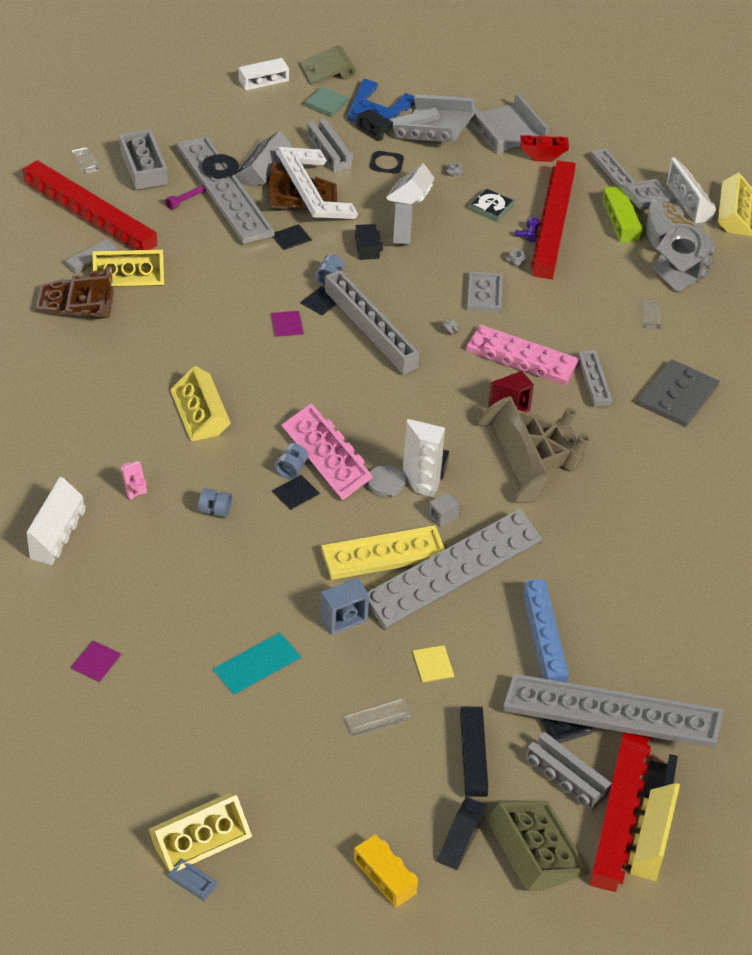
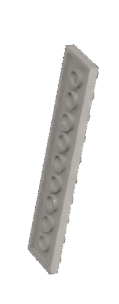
[177,135,274,244]
[368,508,543,630]
[504,674,724,748]

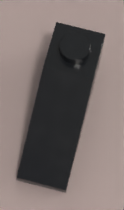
[437,796,486,870]

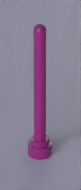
[165,185,206,210]

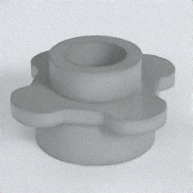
[447,163,463,178]
[506,249,526,265]
[443,318,459,335]

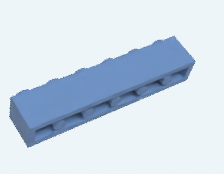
[523,579,569,683]

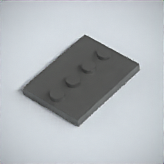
[637,359,720,428]

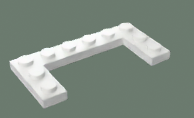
[276,147,358,219]

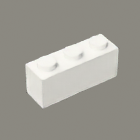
[239,58,289,91]

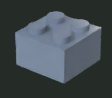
[320,578,369,635]

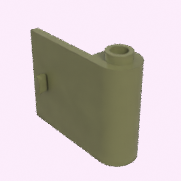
[300,45,356,85]

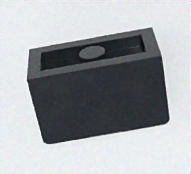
[355,109,393,141]
[643,754,678,798]

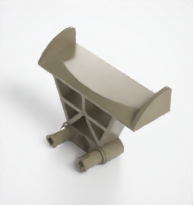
[478,397,590,503]

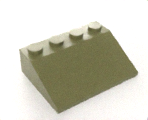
[486,801,590,891]

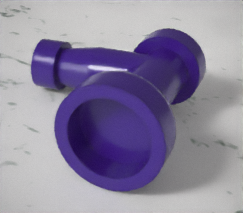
[515,217,540,242]

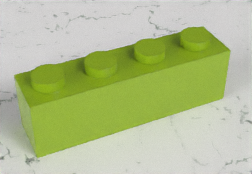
[602,186,643,243]

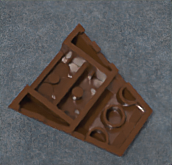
[268,162,337,210]
[35,266,114,318]

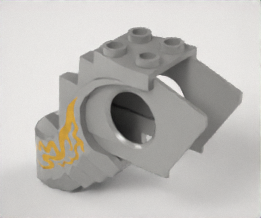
[645,198,716,292]

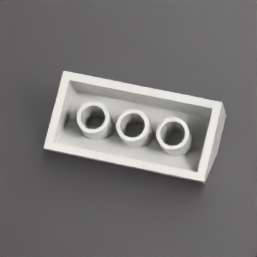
[666,157,716,223]
[386,163,435,204]
[403,419,445,497]
[27,477,86,565]

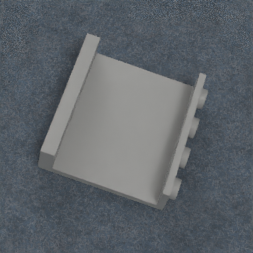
[469,93,549,154]
[393,94,476,143]

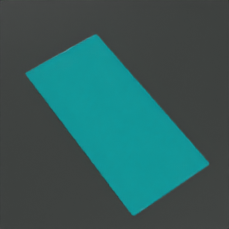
[213,633,301,694]

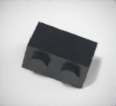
[355,224,383,260]

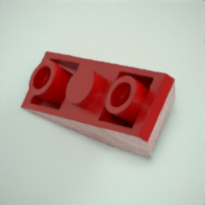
[520,135,569,162]

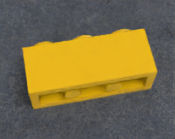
[354,834,418,908]

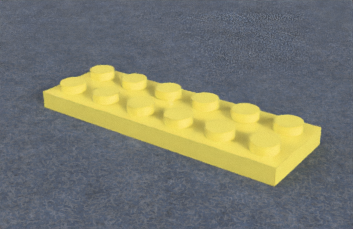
[321,525,445,580]

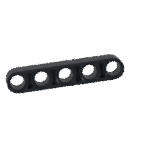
[460,706,488,797]

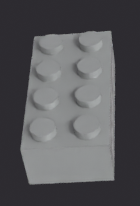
[119,129,168,190]

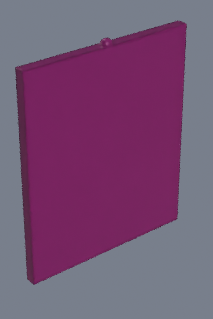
[271,311,304,337]
[71,640,121,682]

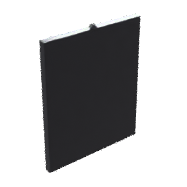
[272,224,312,250]
[300,286,336,316]
[272,475,320,510]

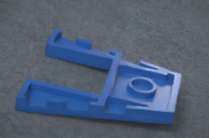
[348,78,415,123]

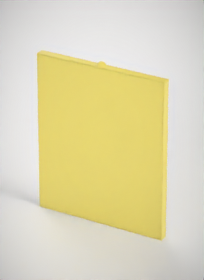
[413,645,454,682]

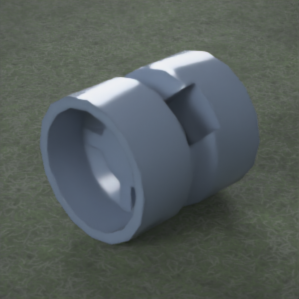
[315,254,345,286]
[275,443,308,479]
[198,487,232,518]

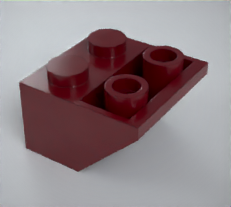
[488,371,534,413]

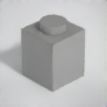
[428,493,460,527]

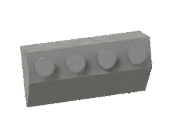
[235,130,292,187]

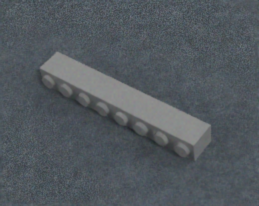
[325,270,419,375]

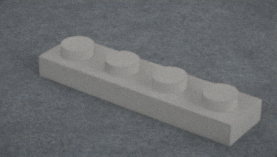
[591,148,635,187]
[578,350,613,407]

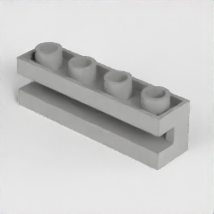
[307,118,353,172]
[526,732,611,811]

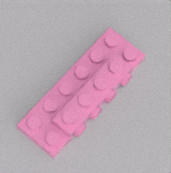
[466,325,579,386]
[282,403,373,500]

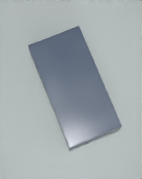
[168,859,218,902]

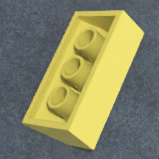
[718,172,752,236]
[92,250,164,286]
[170,365,231,441]
[628,783,680,881]
[148,793,252,872]

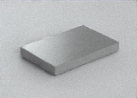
[620,179,676,210]
[466,271,503,313]

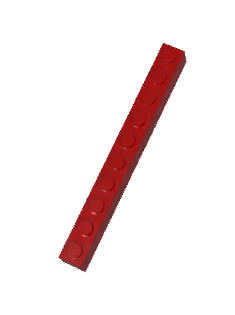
[23,160,158,250]
[531,160,576,280]
[589,732,653,892]

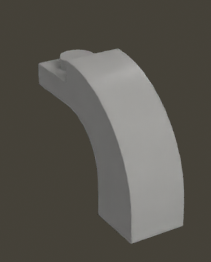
[393,202,412,244]

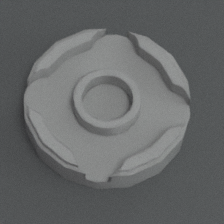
[367,465,405,497]

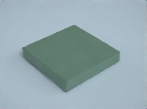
[305,86,349,117]

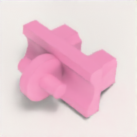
[121,461,147,500]

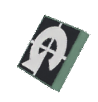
[469,188,515,222]

